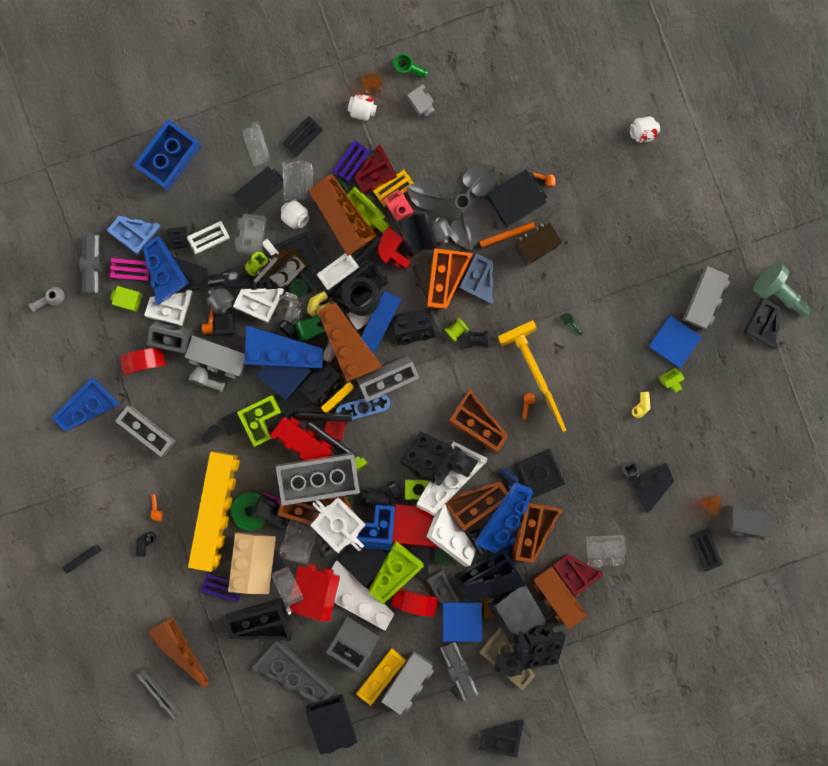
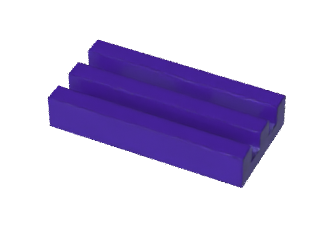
[333,140,370,183]
[201,572,241,603]

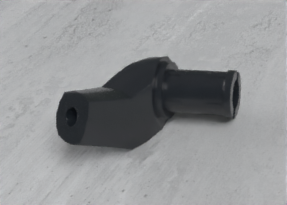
[208,268,256,288]

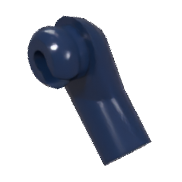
[498,467,519,492]

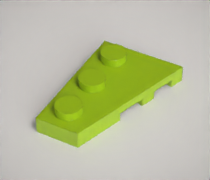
[369,541,424,604]

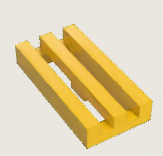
[373,170,414,207]
[321,382,354,413]

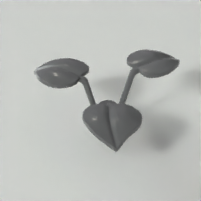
[407,164,495,250]

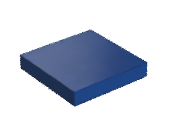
[648,315,702,368]
[443,602,482,642]

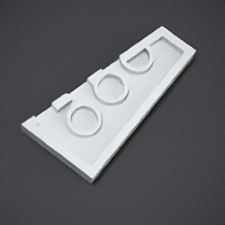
[417,441,487,515]

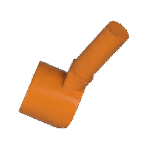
[532,172,556,187]
[202,309,215,335]
[521,393,535,420]
[151,494,163,521]

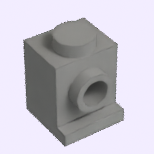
[407,85,435,117]

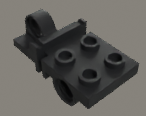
[400,431,478,486]
[494,625,566,677]

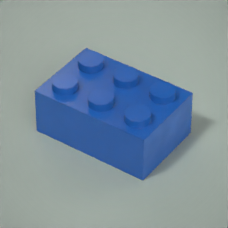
[134,119,202,191]

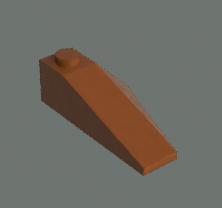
[149,616,210,688]

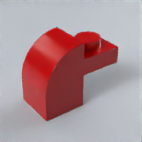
[378,227,411,270]
[120,347,166,375]
[391,588,438,617]

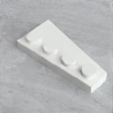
[332,560,395,630]

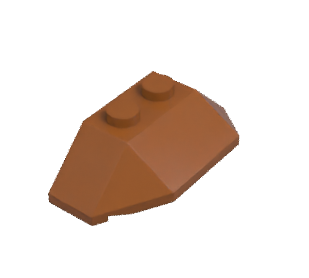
[278,495,354,525]

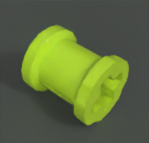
[245,252,268,276]
[444,317,469,342]

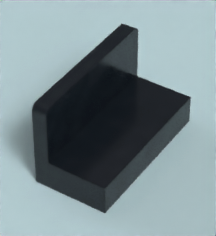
[398,213,437,256]

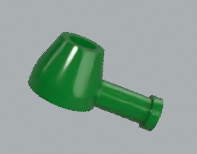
[393,53,428,78]

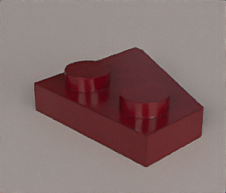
[354,145,397,195]
[551,554,604,597]

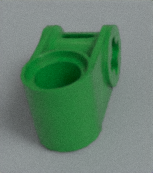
[294,316,326,342]

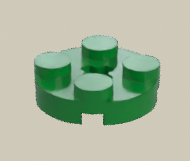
[231,492,267,531]

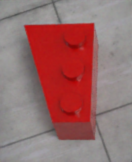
[270,416,333,460]

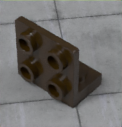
[254,248,309,290]

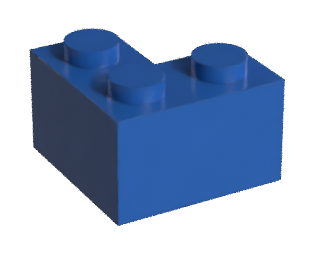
[353,505,395,550]

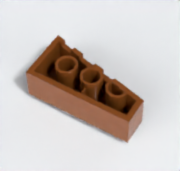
[309,174,377,256]
[316,301,382,382]

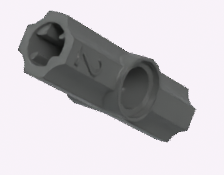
[80,235,102,294]
[440,642,479,701]

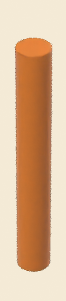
[479,222,535,248]

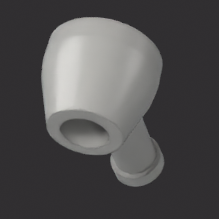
[29,287,65,312]
[188,367,225,392]

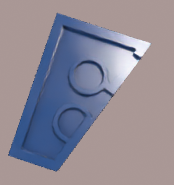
[143,236,189,305]
[52,377,120,431]

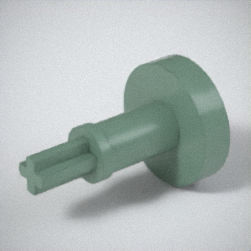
[753,262,811,318]

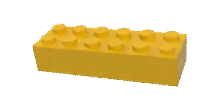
[188,451,240,572]

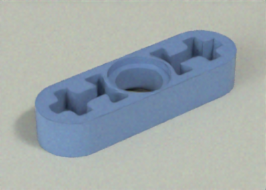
[336,395,390,420]

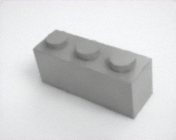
[682,266,730,329]
[185,336,245,379]
[356,356,419,402]
[115,406,176,457]
[381,651,434,715]

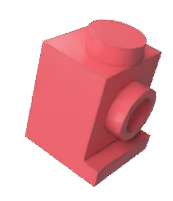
[383,189,413,222]

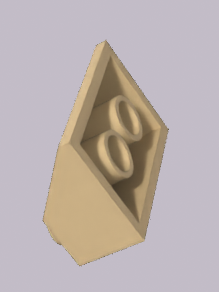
[228,532,276,594]

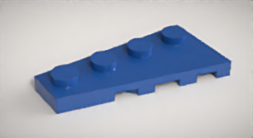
[244,326,323,368]
[475,482,533,555]

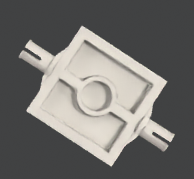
[311,497,366,553]

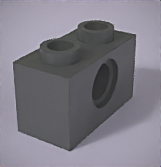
[147,321,193,353]

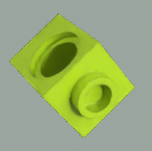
[110,286,142,312]
[405,479,429,500]

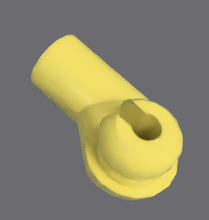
[307,291,329,317]
[632,392,650,418]

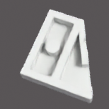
[233,288,284,324]
[144,290,193,327]

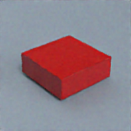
[324,420,346,441]

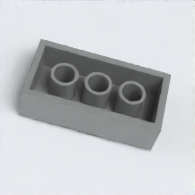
[276,453,360,506]

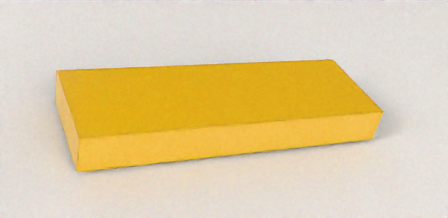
[356,648,407,706]

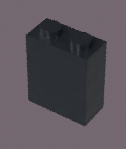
[232,166,284,216]
[486,169,547,228]
[487,586,547,644]
[306,694,357,755]

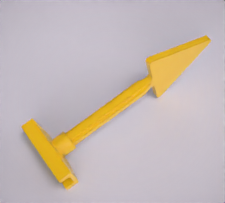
[498,320,567,432]

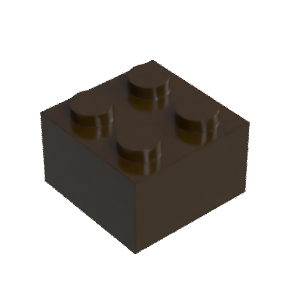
[514,222,562,267]

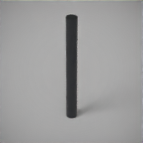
[325,236,381,296]

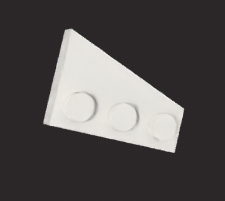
[427,505,476,567]

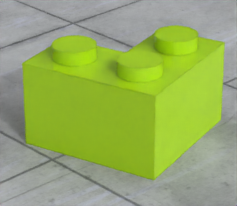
[237,395,282,447]

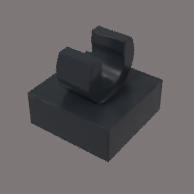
[167,226,189,248]

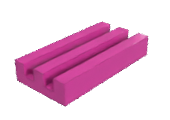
[110,258,150,281]

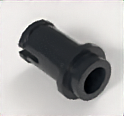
[469,529,489,555]

